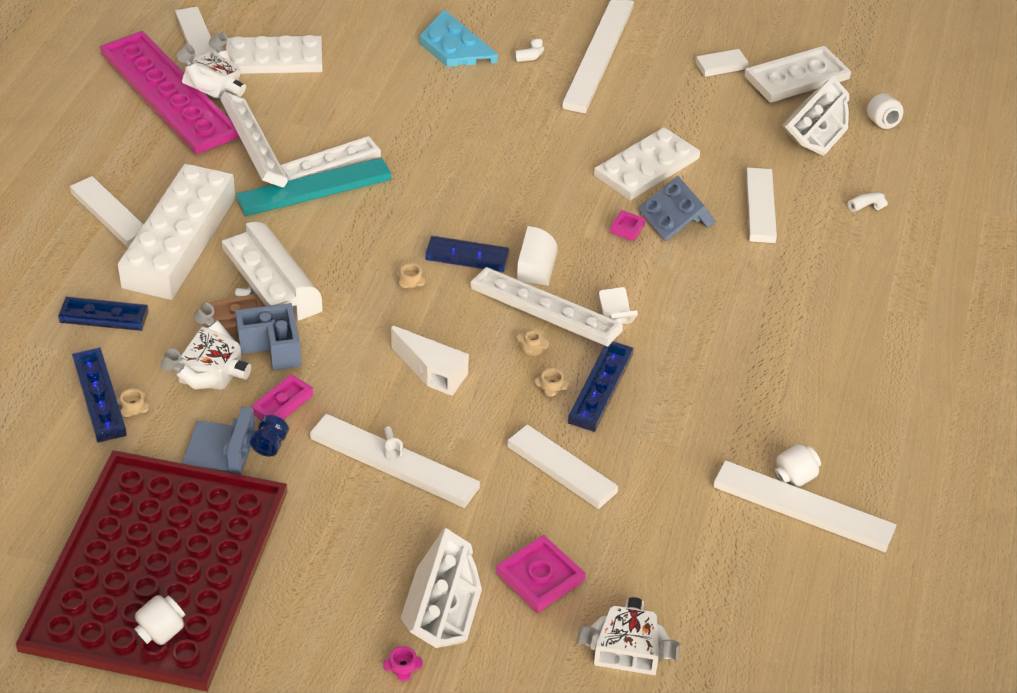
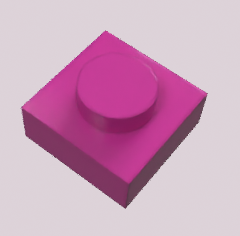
[610,210,646,241]

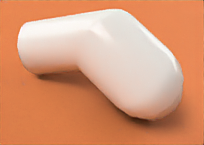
[514,39,544,62]
[848,192,888,212]

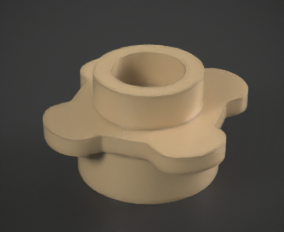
[396,263,425,288]
[517,329,549,356]
[535,368,569,397]
[116,388,149,417]

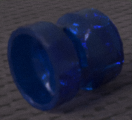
[250,415,289,457]

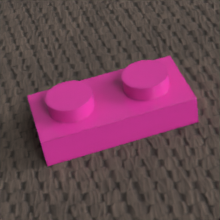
[251,374,313,428]

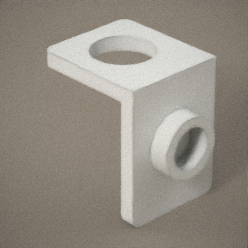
[598,287,638,324]

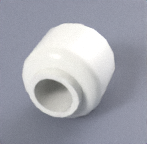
[867,94,904,129]
[774,444,821,488]
[134,595,185,645]

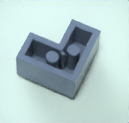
[235,303,301,370]

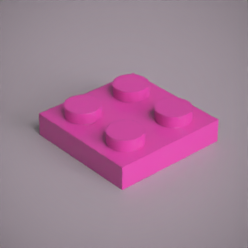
[496,535,586,613]

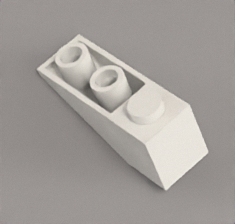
[391,326,469,396]

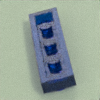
[568,342,634,432]
[72,347,127,443]

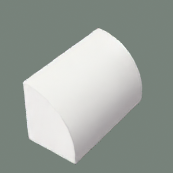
[517,226,558,286]

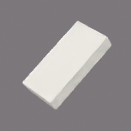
[695,49,749,77]

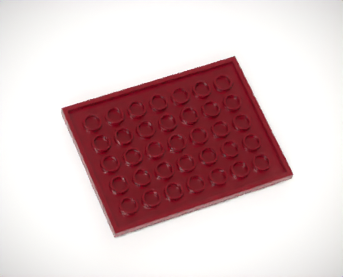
[16,450,288,692]

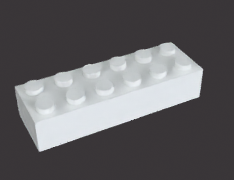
[118,164,235,300]

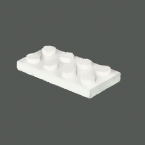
[226,35,322,74]
[744,46,851,103]
[594,127,700,201]

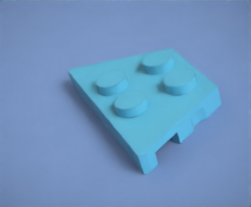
[420,10,498,67]

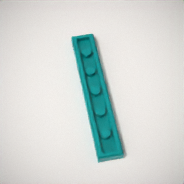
[236,158,391,216]

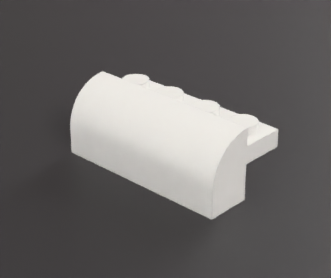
[222,222,322,321]

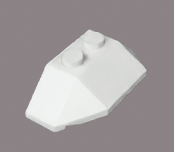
[781,76,849,156]
[401,528,482,648]

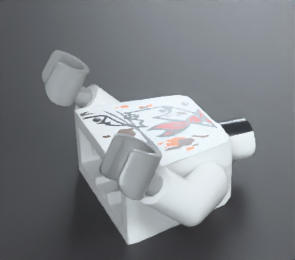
[177,32,246,98]
[161,302,251,390]
[576,597,680,675]

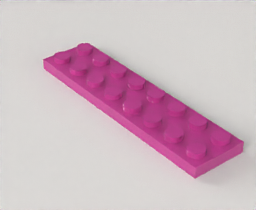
[100,31,239,155]

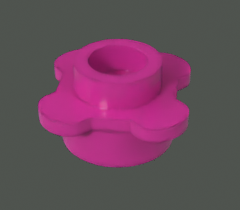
[383,646,423,681]

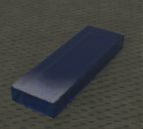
[425,236,509,272]
[58,297,149,331]

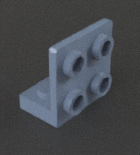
[638,176,716,241]
[182,407,256,475]

